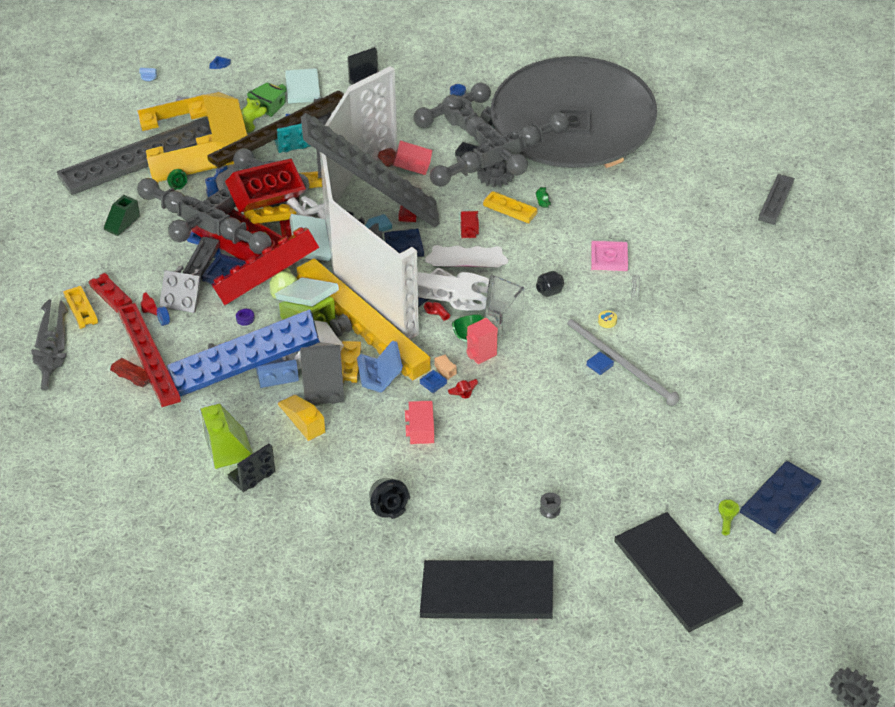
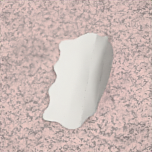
[425,245,508,267]

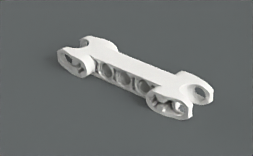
[417,272,491,311]

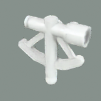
[286,196,326,222]

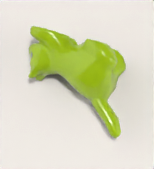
[241,98,267,133]

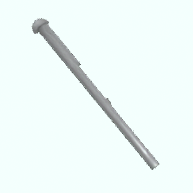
[567,319,679,406]

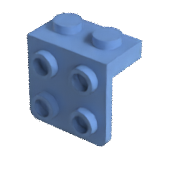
[357,341,403,393]
[256,357,299,388]

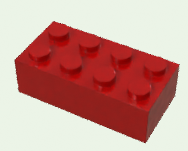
[225,158,306,213]

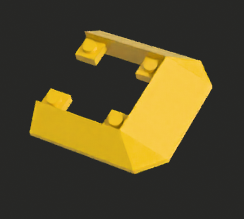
[137,92,247,182]

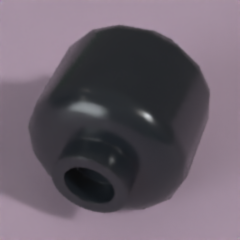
[536,271,564,297]

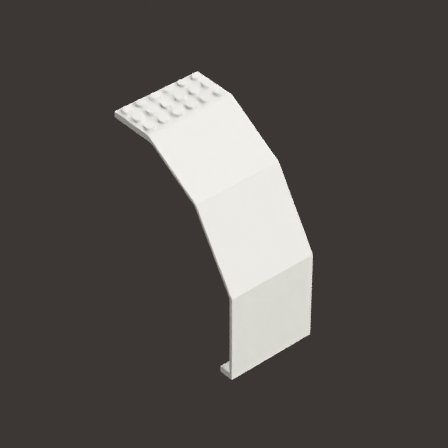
[320,66,419,339]

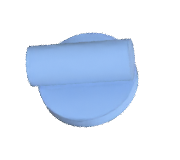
[139,67,157,81]

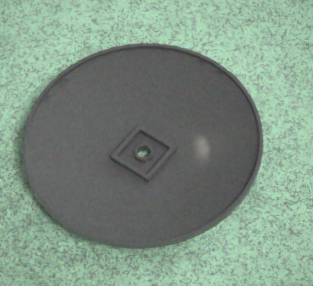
[491,56,657,168]

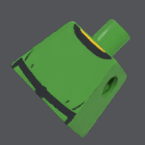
[247,83,287,117]

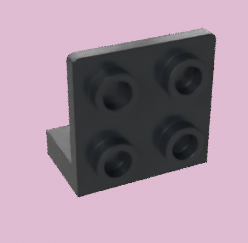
[347,47,379,85]
[228,443,275,493]

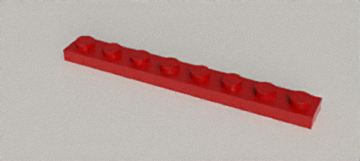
[117,303,181,407]

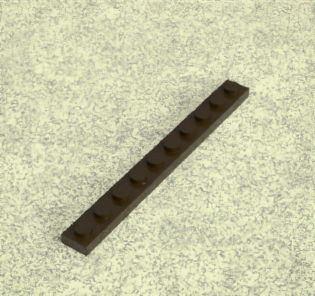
[207,90,344,168]

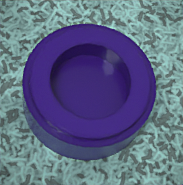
[236,309,255,326]

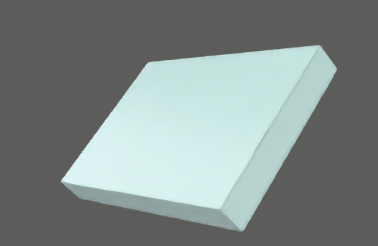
[285,68,320,104]
[290,214,331,261]
[275,278,339,306]

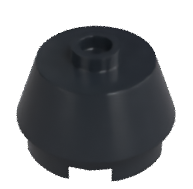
[369,478,410,519]

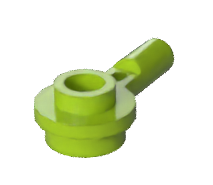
[718,499,739,536]

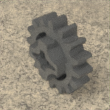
[477,160,514,188]
[829,667,881,707]

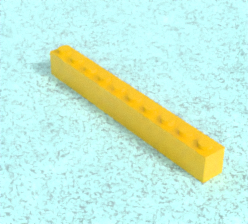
[296,258,431,381]

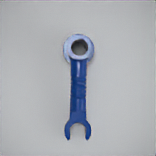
[205,165,228,197]

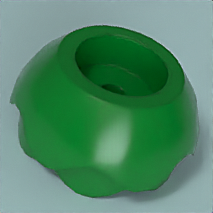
[167,169,188,190]
[535,187,551,208]

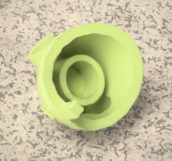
[269,268,298,299]

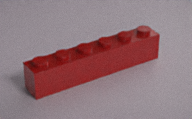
[211,227,320,306]

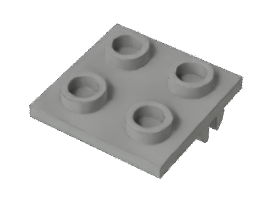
[159,266,201,313]

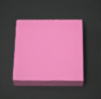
[591,241,628,271]

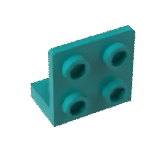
[274,124,311,153]

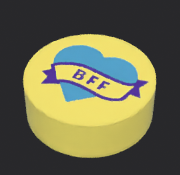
[598,310,617,328]

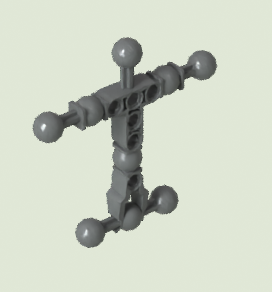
[413,82,569,187]
[137,148,309,255]

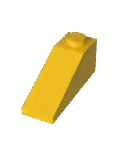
[278,395,325,441]

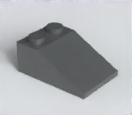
[300,345,344,405]

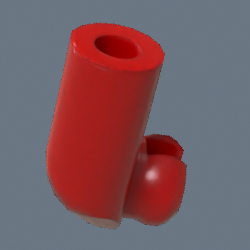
[424,301,450,321]

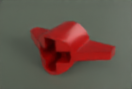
[141,292,157,316]
[448,379,478,399]

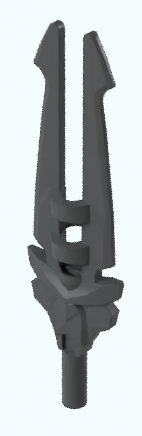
[31,299,68,390]

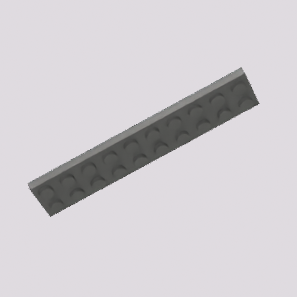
[301,113,440,227]
[57,116,212,195]

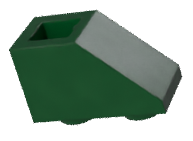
[104,195,140,236]

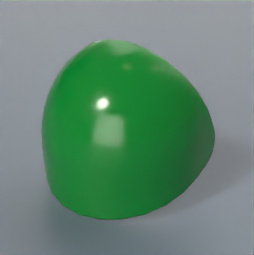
[452,314,484,342]

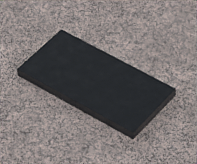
[614,512,743,633]
[420,560,554,619]

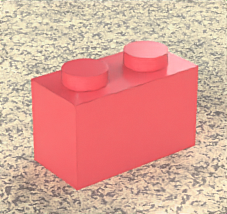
[393,140,433,175]
[466,318,498,364]
[405,401,434,444]

